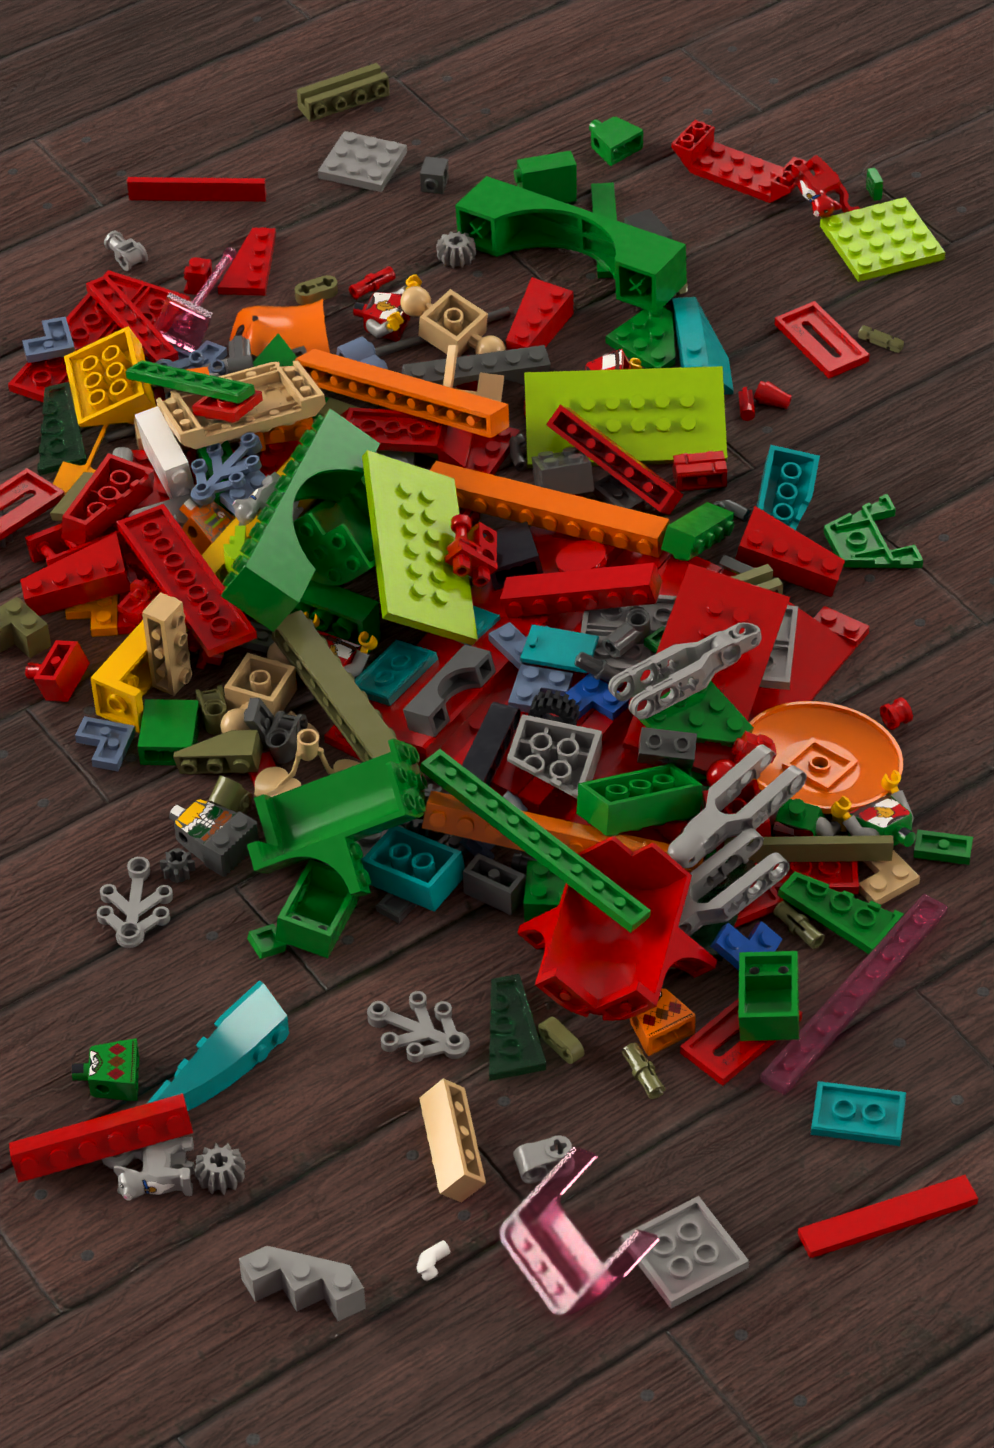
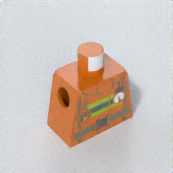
[179,498,236,555]

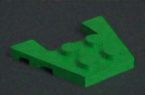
[824,494,923,568]

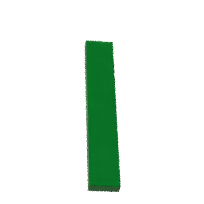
[591,183,617,278]
[126,360,255,403]

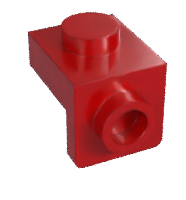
[731,730,777,764]

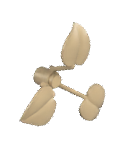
[254,711,360,797]

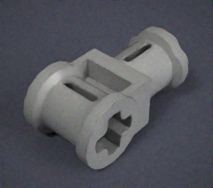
[104,230,148,271]

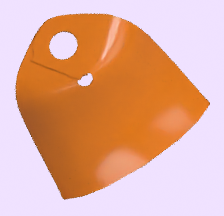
[230,298,330,357]

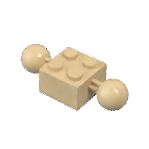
[400,286,506,357]
[221,642,297,734]

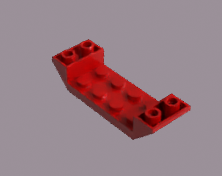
[671,120,811,203]
[340,407,474,468]

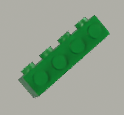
[661,502,735,561]

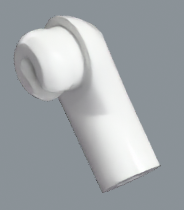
[417,1240,451,1281]

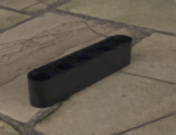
[450,702,521,795]

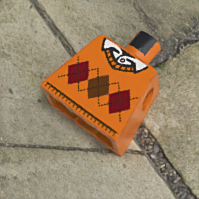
[630,988,696,1056]

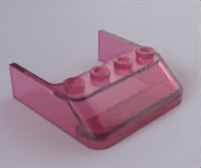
[499,1146,660,1316]

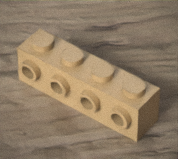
[142,592,192,696]
[419,1079,486,1203]

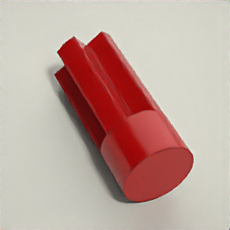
[738,387,755,421]

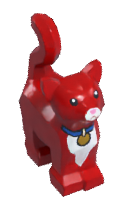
[786,155,860,218]

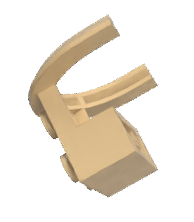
[443,345,504,402]

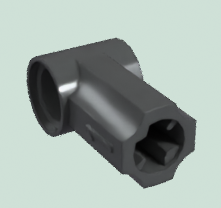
[227,335,253,374]
[602,608,651,658]

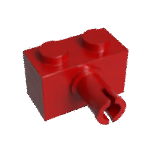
[25,640,90,702]

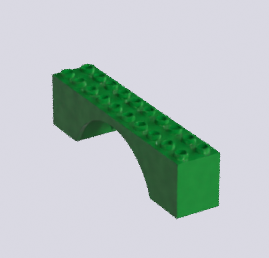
[455,176,687,313]
[221,409,380,632]

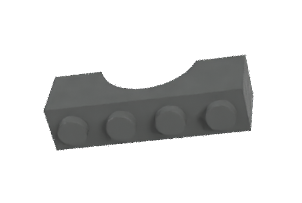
[403,645,496,737]

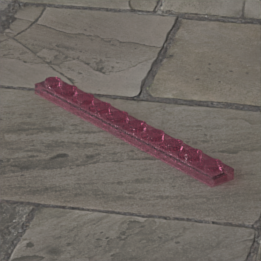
[761,894,948,1095]

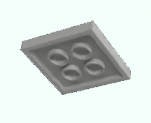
[318,131,407,192]
[621,1196,749,1309]

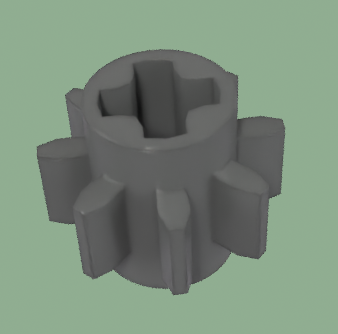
[160,848,196,883]

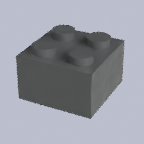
[532,447,594,495]

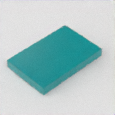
[355,640,438,706]
[811,1081,906,1146]

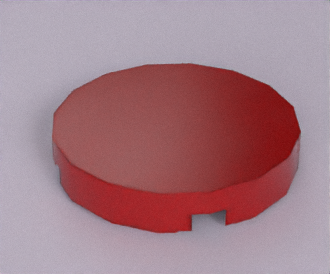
[555,540,608,572]

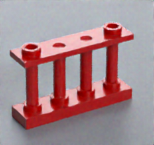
[25,516,133,566]

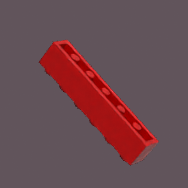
[546,404,683,515]
[500,563,662,618]
[9,1094,193,1183]

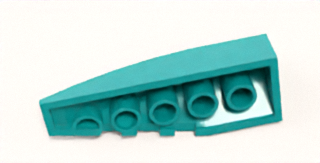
[672,297,734,395]
[757,445,820,530]
[146,980,289,1111]

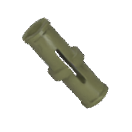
[773,901,825,949]
[622,1043,666,1099]

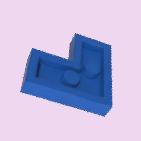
[563,673,631,721]
[711,921,782,970]

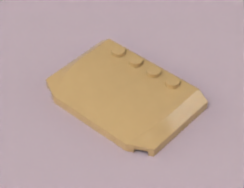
[156,361,326,449]

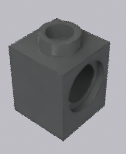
[420,157,449,194]

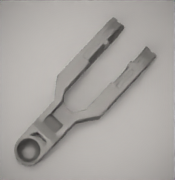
[608,622,762,720]
[667,744,807,868]
[678,828,790,936]

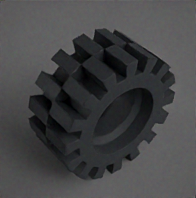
[528,690,580,725]

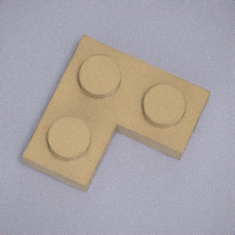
[859,850,920,905]

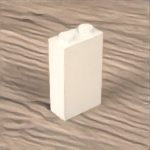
[135,406,195,499]

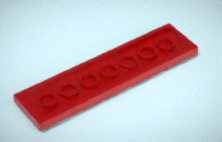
[117,504,257,658]

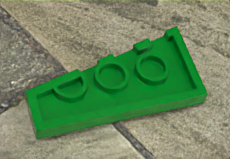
[778,872,904,956]

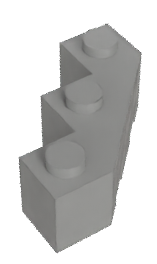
[239,1246,366,1321]

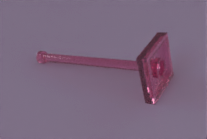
[155,247,237,352]

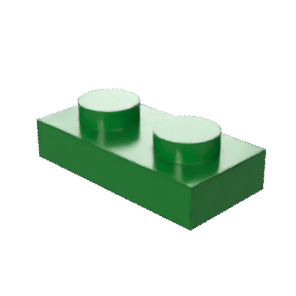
[914,829,973,865]

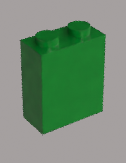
[514,150,577,203]
[138,699,201,766]

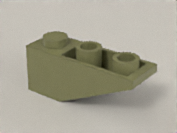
[173,730,263,774]

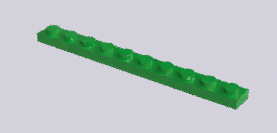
[420,749,651,933]

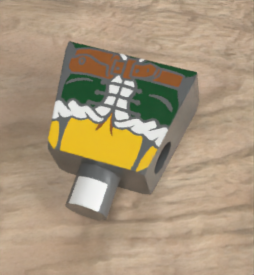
[169,799,236,863]

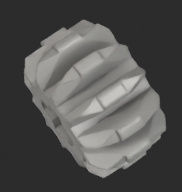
[436,231,476,268]
[194,1143,246,1195]

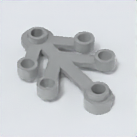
[97,857,173,948]
[367,991,470,1063]

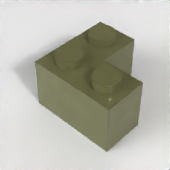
[0,597,51,658]

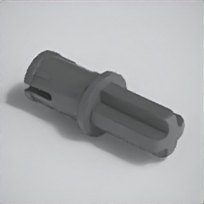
[574,652,624,689]

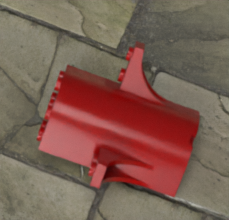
[517,836,717,1021]

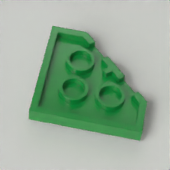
[606,307,675,369]
[639,678,754,747]

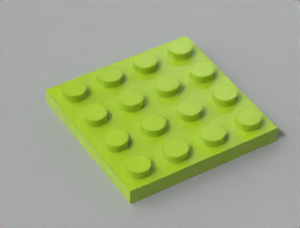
[820,197,945,282]

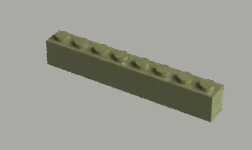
[272,610,397,762]

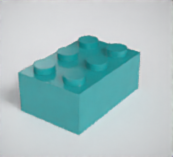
[361,826,465,912]

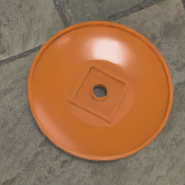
[746,701,903,814]

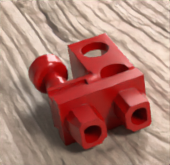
[445,514,498,588]

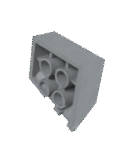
[507,714,602,798]

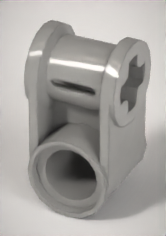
[513,1135,573,1183]

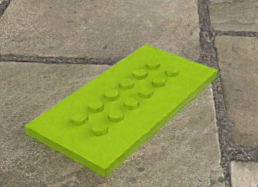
[524,366,727,468]
[362,450,478,645]

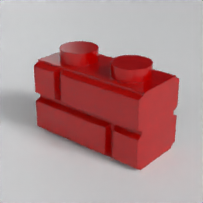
[673,451,727,491]

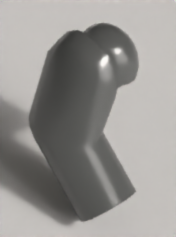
[509,433,527,471]
[713,500,750,521]

